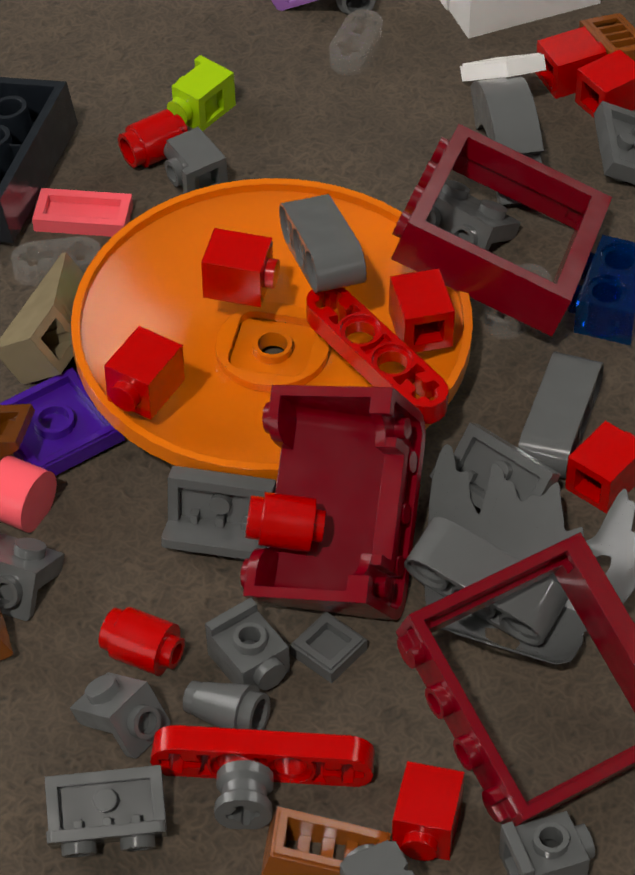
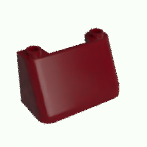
[240,385,426,620]

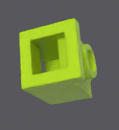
[167,55,236,131]

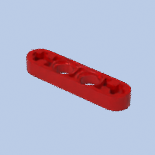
[306,287,449,424]
[150,725,375,787]

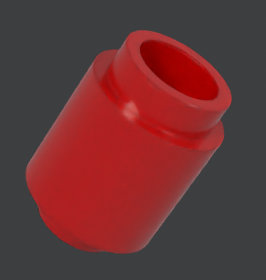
[118,109,188,168]
[245,492,326,552]
[98,607,185,676]

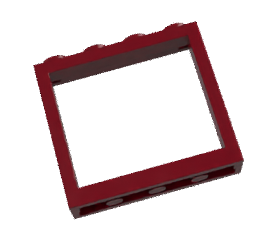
[391,124,612,336]
[396,532,635,826]

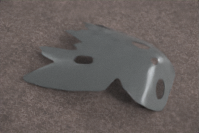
[424,444,635,665]

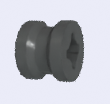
[214,760,274,829]

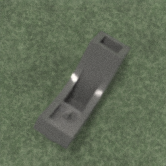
[470,76,544,207]

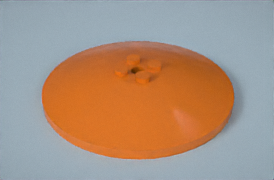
[71,178,473,483]

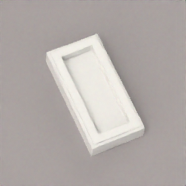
[460,53,546,82]

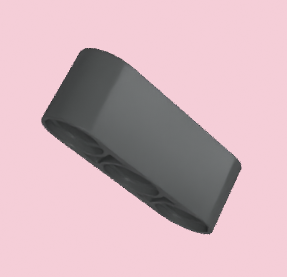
[279,194,366,293]
[518,351,604,479]
[404,517,569,646]

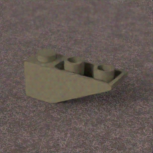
[0,252,84,384]

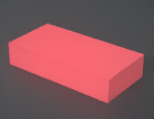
[32,188,133,237]

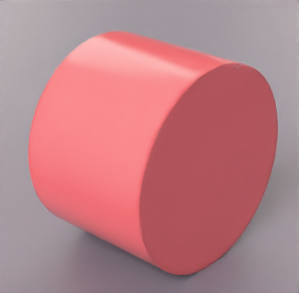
[0,456,57,533]

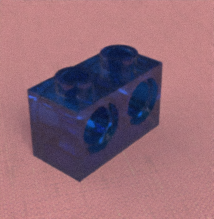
[568,235,635,346]

